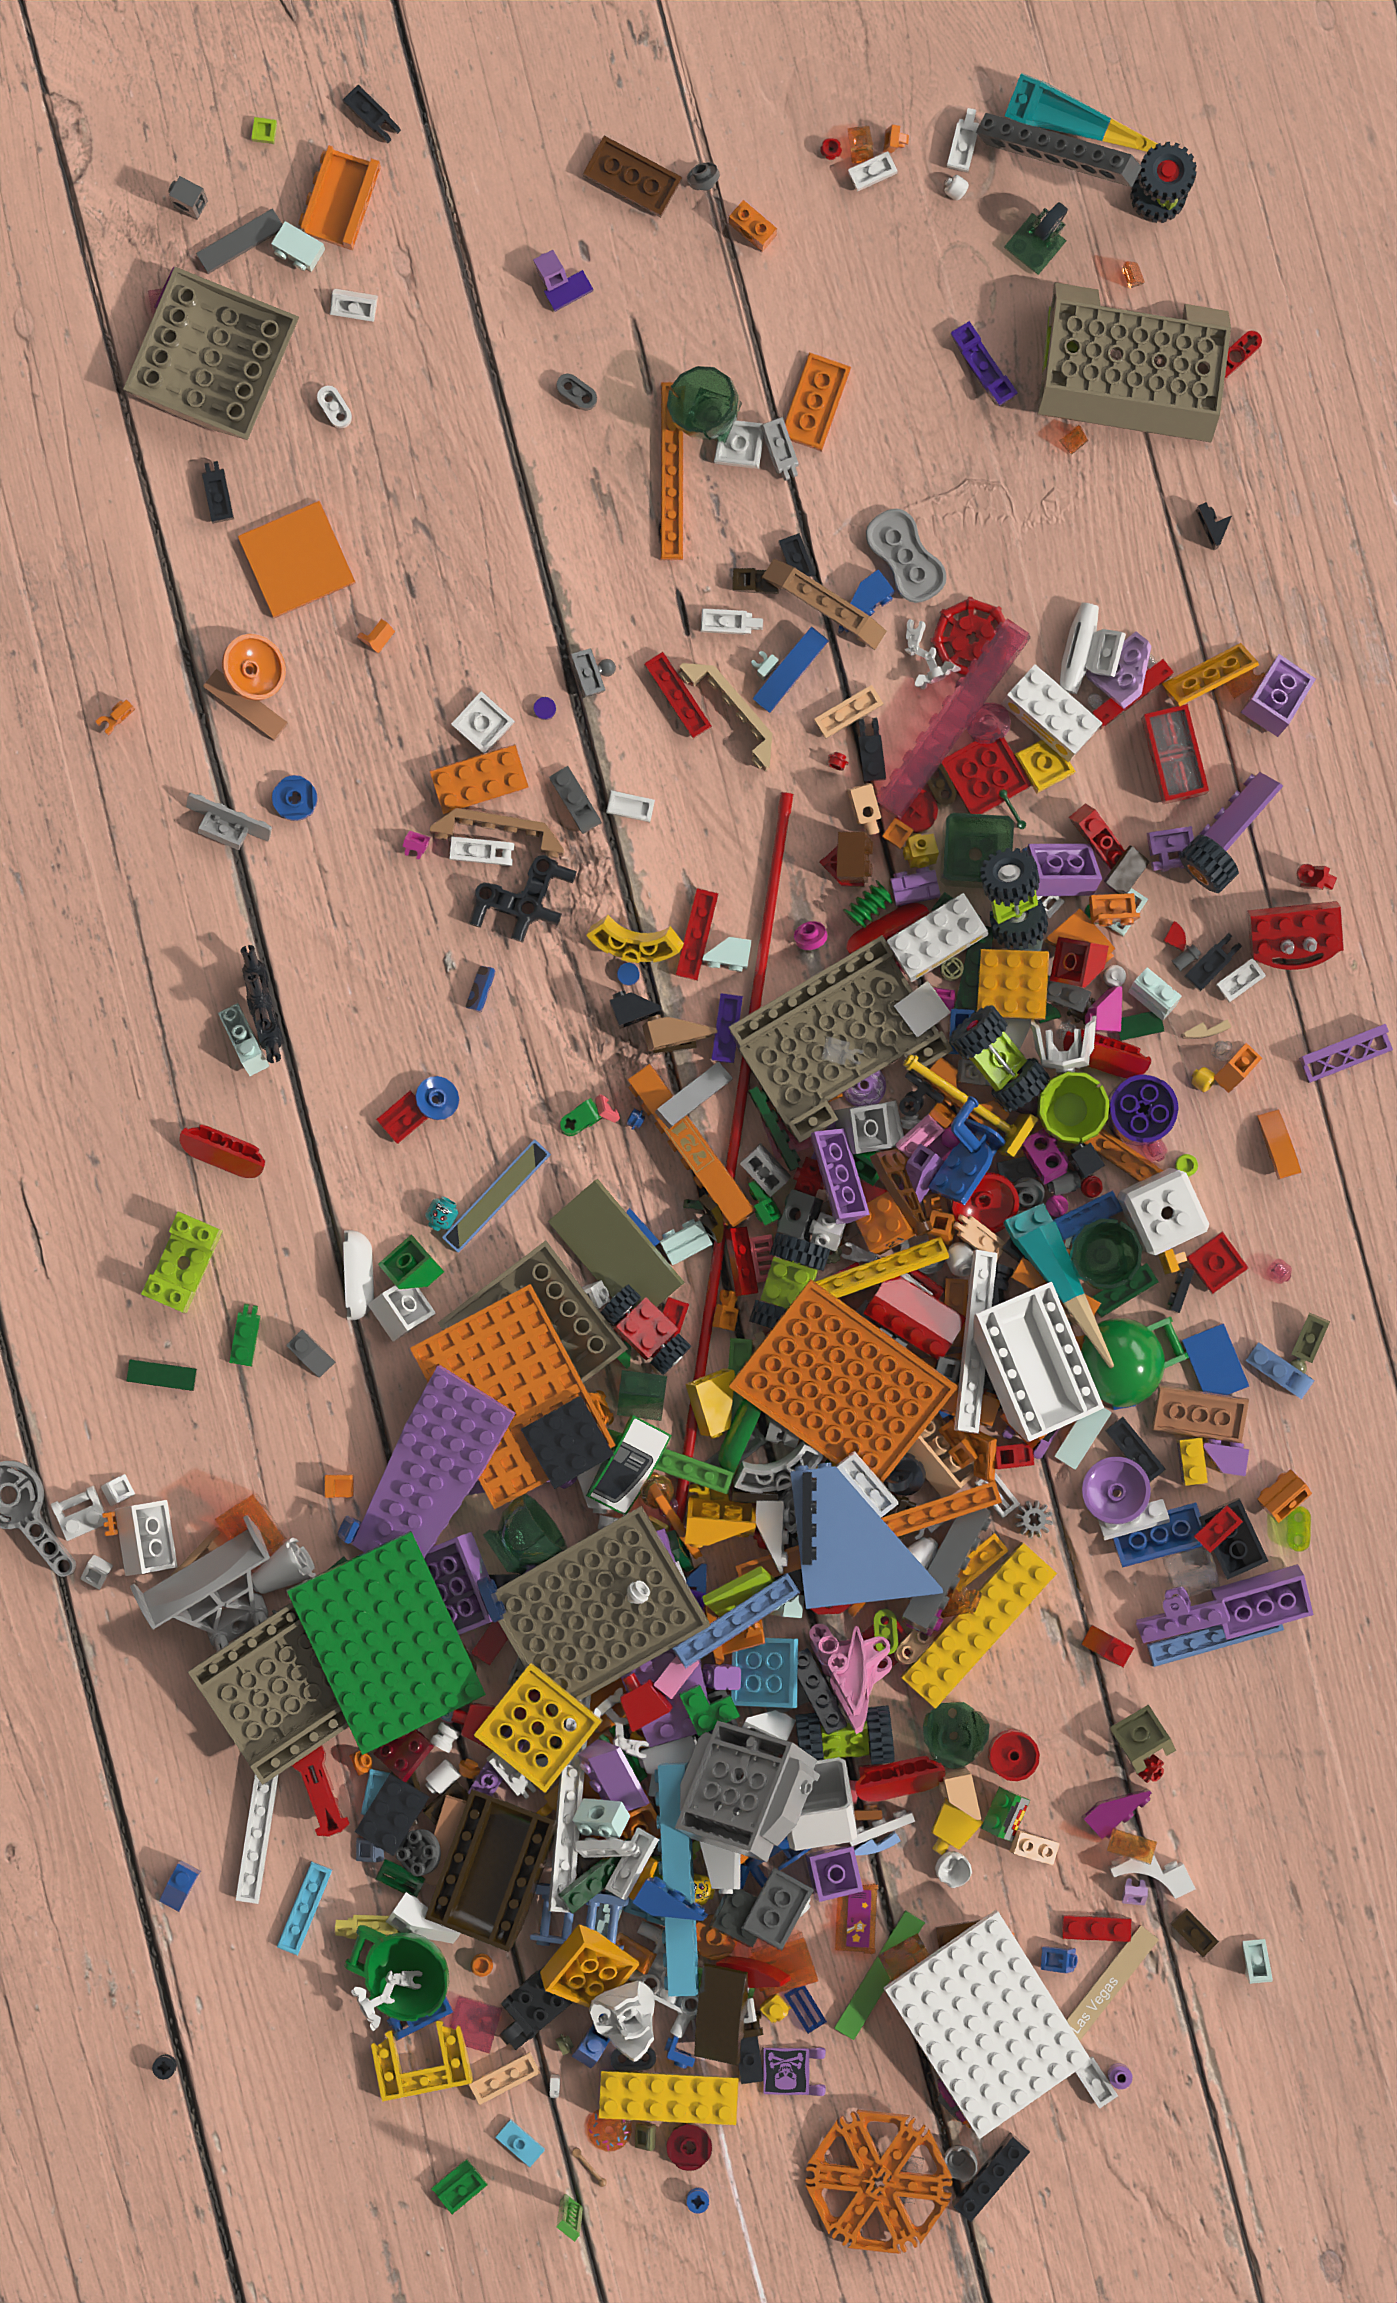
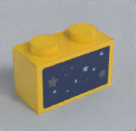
[1176,1438,1208,1486]

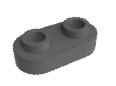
[557,373,597,411]

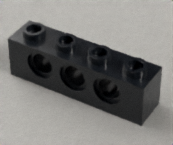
[952,2132,1030,2222]

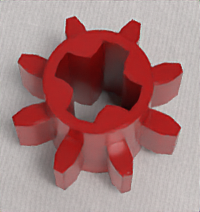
[1136,1754,1164,1783]

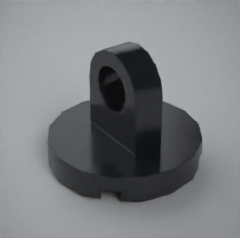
[883,1453,926,1496]

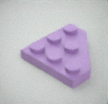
[1085,631,1151,709]

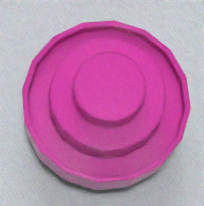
[794,921,828,950]

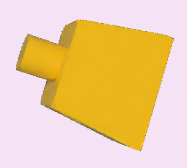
[931,1797,983,1855]

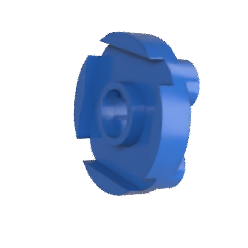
[272,775,318,821]

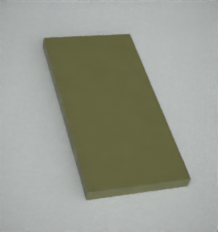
[548,1179,685,1311]

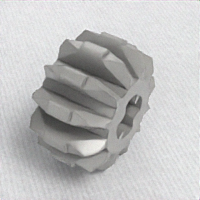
[1014,1500,1053,1539]

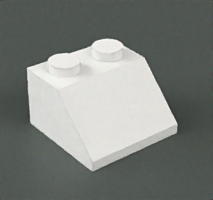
[368,1285,436,1341]

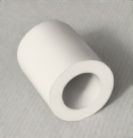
[425,1759,461,1795]

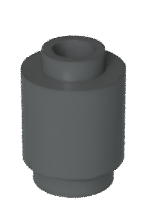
[1047,1169,1081,1196]

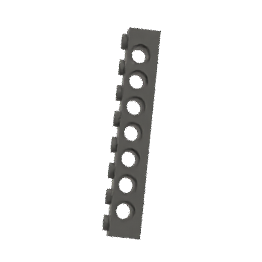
[976,113,1142,187]

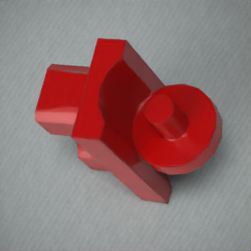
[1296,864,1337,890]

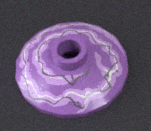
[843,1071,886,1106]

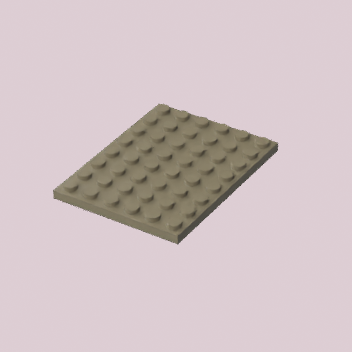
[495,1506,710,1716]

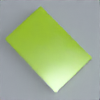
[702,1566,776,1617]

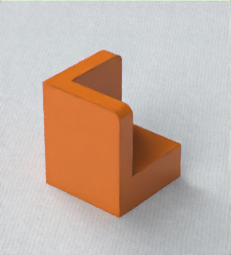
[325,1475,354,1498]

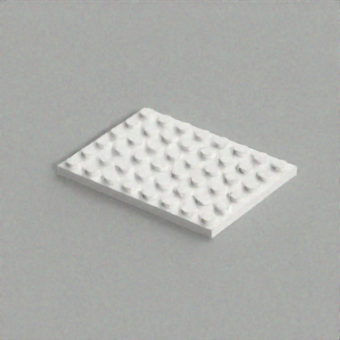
[883,1910,1090,2139]

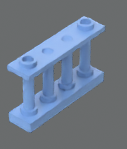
[530,1883,630,1950]

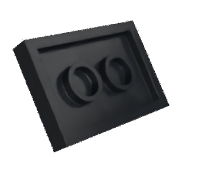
[355,1773,430,1856]

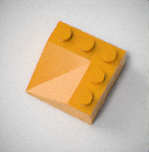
[685,1497,756,1548]
[540,1924,639,2008]

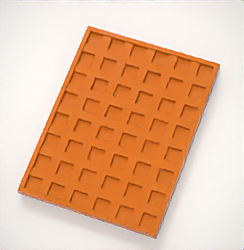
[410,1284,615,1510]

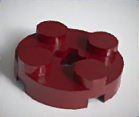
[667,2123,712,2171]

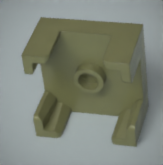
[1110,1704,1176,1774]

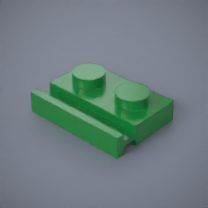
[431,2158,488,2214]

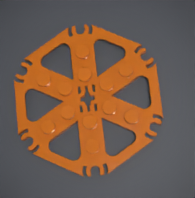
[805,2109,953,2254]

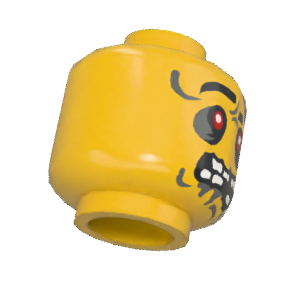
[694,1873,715,1905]

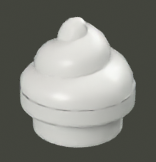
[627,1581,650,1604]

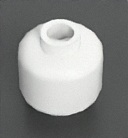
[945,1242,973,1276]

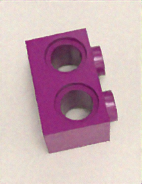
[1021,1128,1069,1185]

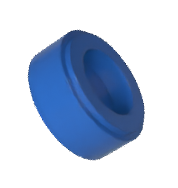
[617,963,640,986]

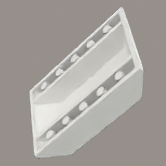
[974,1282,1104,1442]

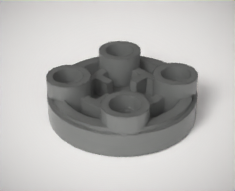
[396,1829,441,1876]

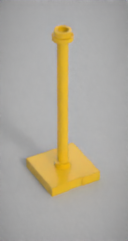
[903,1054,1038,1157]

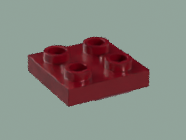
[373,1729,434,1782]

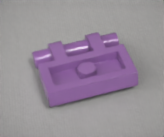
[1147,826,1194,872]

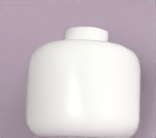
[944,175,969,201]
[1103,965,1126,988]

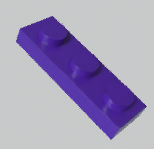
[712,993,743,1064]

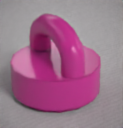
[1046,1195,1068,1217]

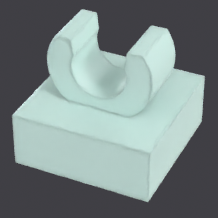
[751,651,779,680]

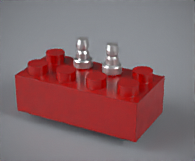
[1247,901,1344,970]

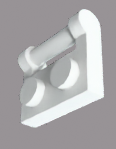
[51,1486,108,1541]

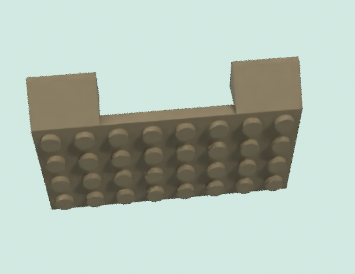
[728,936,953,1143]

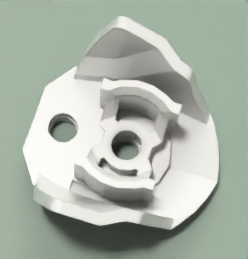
[1031,1016,1097,1074]
[589,1980,655,2062]

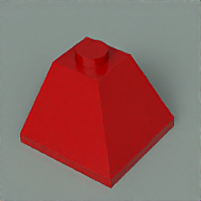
[1049,936,1109,988]

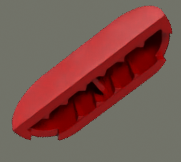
[847,903,930,954]
[1063,1029,1152,1079]
[179,1124,265,1178]
[855,1756,946,1802]

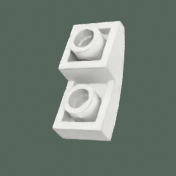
[956,1059,991,1086]

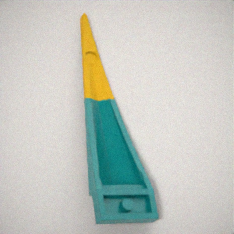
[1005,73,1157,152]

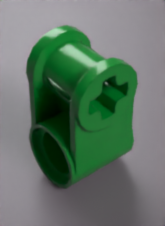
[560,1098,603,1136]

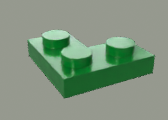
[748,1180,782,1225]
[679,1684,740,1736]

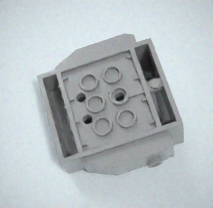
[675,1721,820,1862]

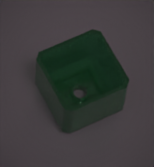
[940,813,1014,888]

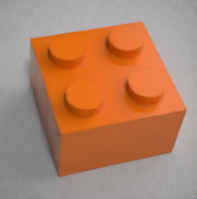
[856,1191,916,1255]

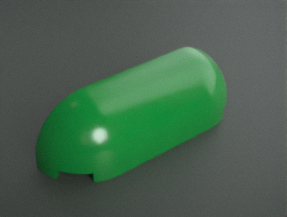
[718,1399,762,1473]

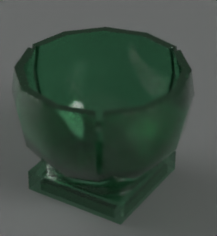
[667,366,742,444]
[1069,1217,1143,1290]
[483,1494,567,1574]

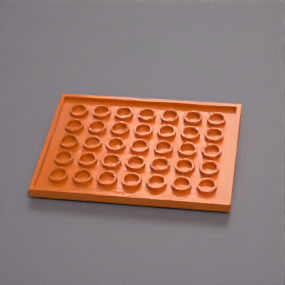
[729,1279,957,1483]

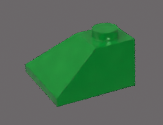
[378,1234,444,1290]

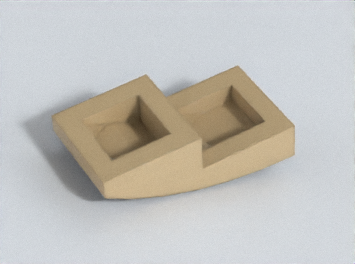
[1181,1019,1232,1039]

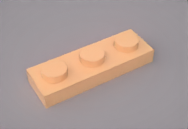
[814,685,883,739]
[469,2052,540,2105]

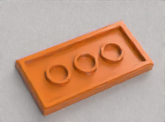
[785,352,851,452]

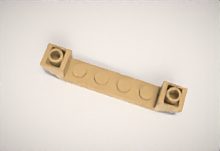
[679,663,772,771]

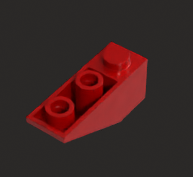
[1068,803,1125,870]

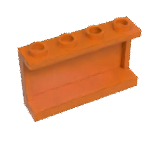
[298,145,381,250]

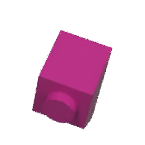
[1085,986,1122,1033]

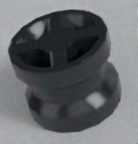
[152,2054,177,2080]

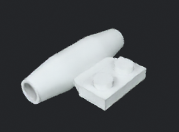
[1060,602,1126,694]

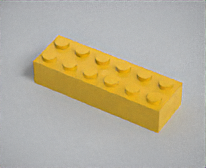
[599,2070,739,2125]

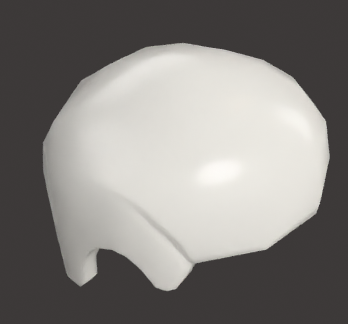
[935,1851,972,1888]

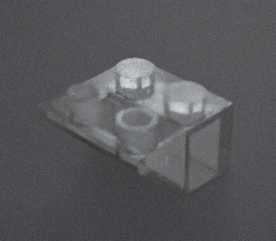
[1162,1545,1220,1597]

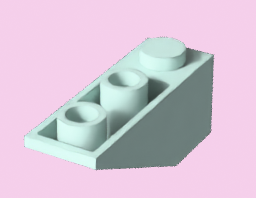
[218,1003,270,1076]

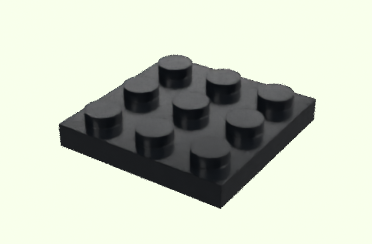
[521,1395,614,1489]

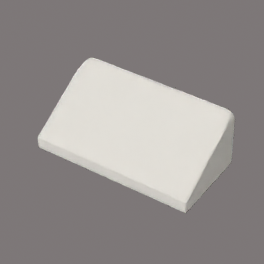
[330,289,378,322]

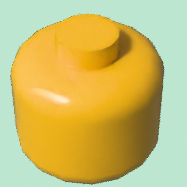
[1191,1067,1216,1092]

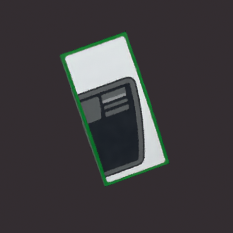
[586,1415,672,1516]

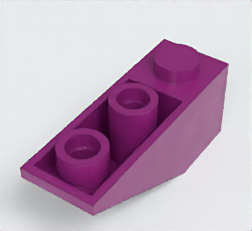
[1082,1789,1152,1839]

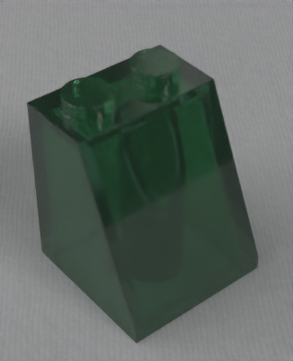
[617,1370,667,1421]

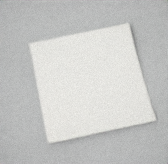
[894,981,951,1037]

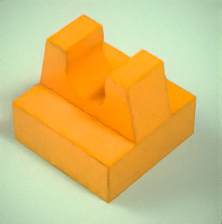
[1158,1249,1187,1275]

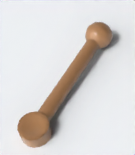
[572,2148,607,2187]

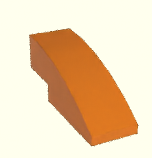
[1257,1109,1302,1180]

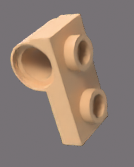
[1009,1830,1060,1865]

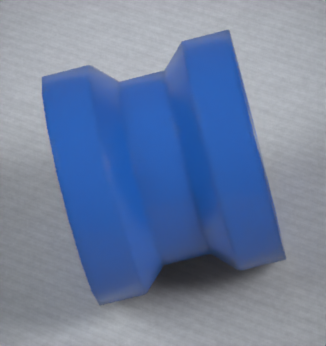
[687,2187,709,2214]

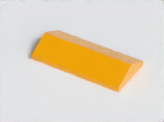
[1162,643,1259,706]

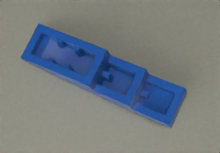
[753,627,829,713]

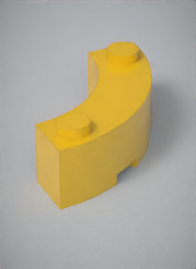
[586,915,684,963]

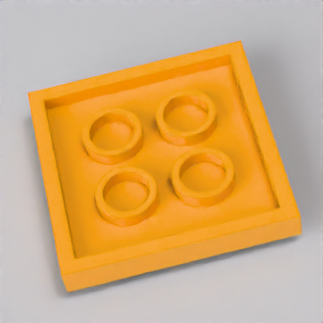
[977,949,1049,1020]

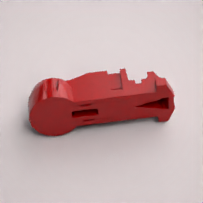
[292,1745,350,1837]

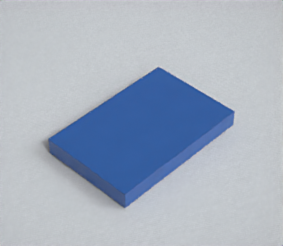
[1181,1323,1249,1395]

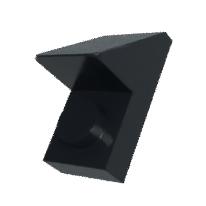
[1196,502,1232,550]

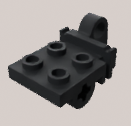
[500,1966,573,2050]

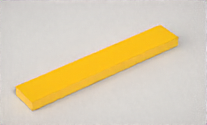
[816,1237,949,1298]

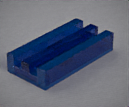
[784,1982,827,2034]

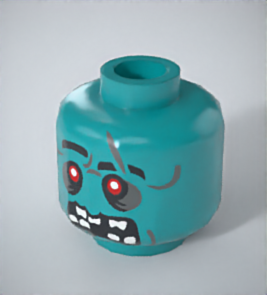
[425,1196,458,1231]

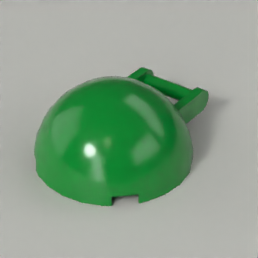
[1081,1316,1189,1407]
[344,1925,450,2021]

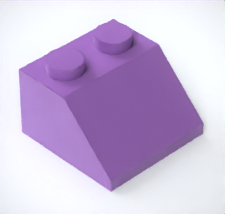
[805,1846,863,1902]

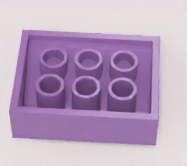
[424,1532,492,1635]

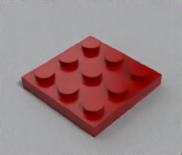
[940,728,1032,820]

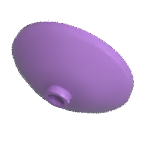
[1082,1457,1151,1524]

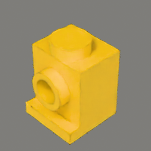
[759,1990,792,2023]

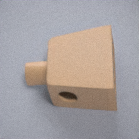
[846,783,881,836]

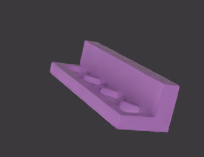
[1299,1024,1393,1083]

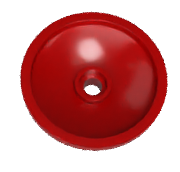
[952,1173,1019,1233]

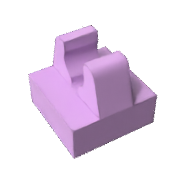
[1122,1878,1148,1906]

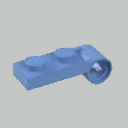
[1246,1342,1315,1399]

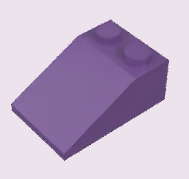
[1241,654,1316,737]

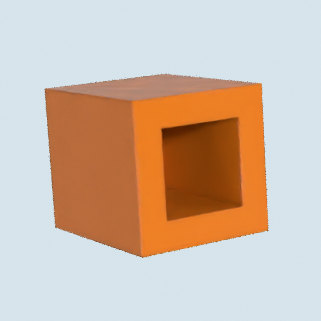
[927,1210,956,1246]

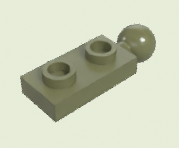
[1290,1312,1330,1374]

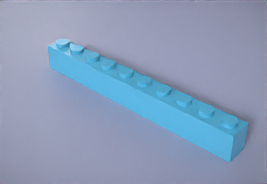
[654,1762,699,1996]

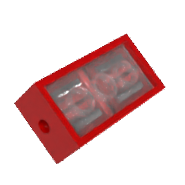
[1141,704,1209,805]

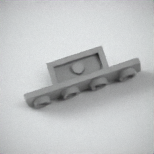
[186,793,272,850]

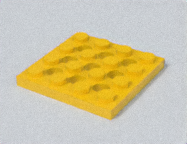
[474,1663,603,1793]

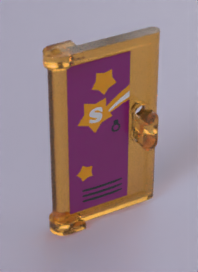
[835,1883,879,1954]

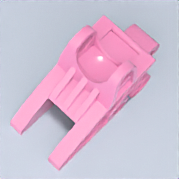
[809,1624,892,1734]

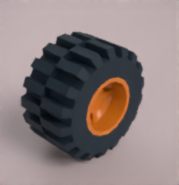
[1179,834,1239,894]

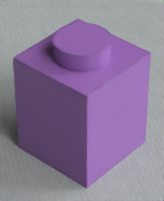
[533,250,568,291]

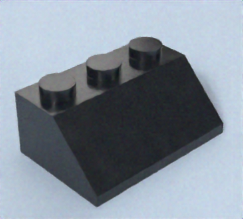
[1198,1497,1268,1580]

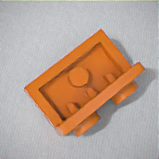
[1089,893,1140,927]

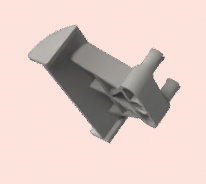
[130,1515,270,1652]

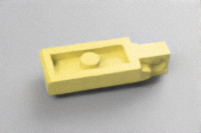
[335,1915,398,1939]

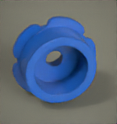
[626,1108,645,1130]

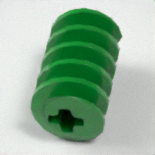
[843,880,893,928]

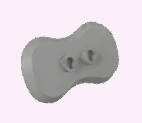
[866,508,947,603]

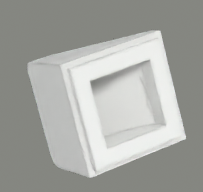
[101,1474,135,1506]
[80,1555,113,1590]

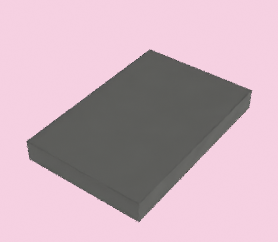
[741,1867,814,1951]

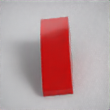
[716,1956,791,1988]

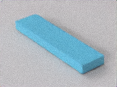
[277,1861,333,1956]

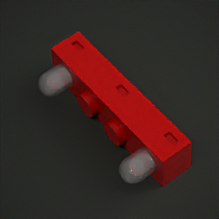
[1088,654,1174,730]

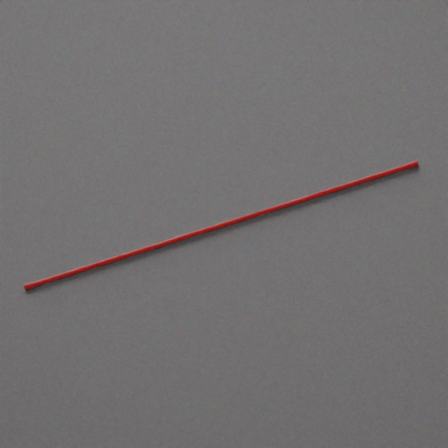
[670,792,794,1531]

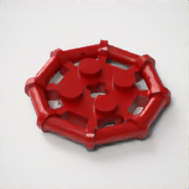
[930,597,1015,680]

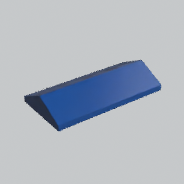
[1112,1502,1203,1568]

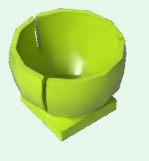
[1037,1072,1110,1144]

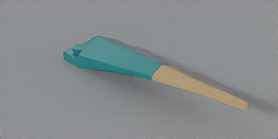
[1003,1203,1114,1369]

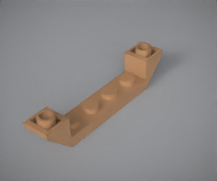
[762,559,887,650]
[430,808,564,858]

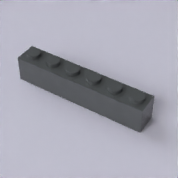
[902,1508,992,1634]

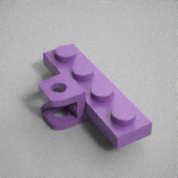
[1136,1587,1230,1643]

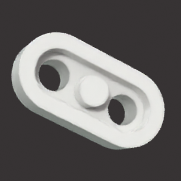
[317,386,352,428]

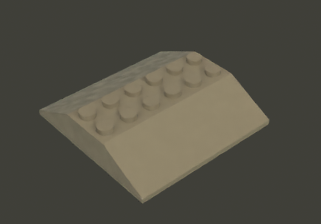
[123,267,299,441]
[438,1240,628,1383]

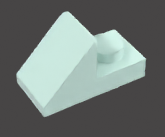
[1242,1939,1273,1984]

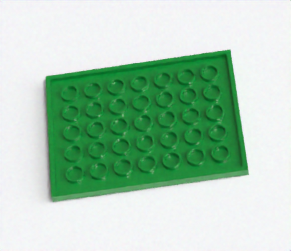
[286,1531,486,1755]

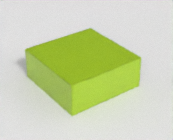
[252,117,277,144]

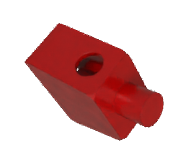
[620,1673,673,1732]
[451,1703,502,1751]

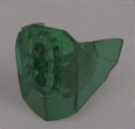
[923,1702,990,1769]

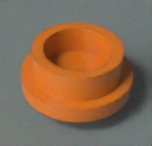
[458,1759,481,1779]
[470,1953,493,1977]

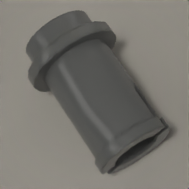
[1172,944,1201,972]

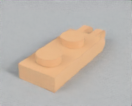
[953,1214,1005,1262]

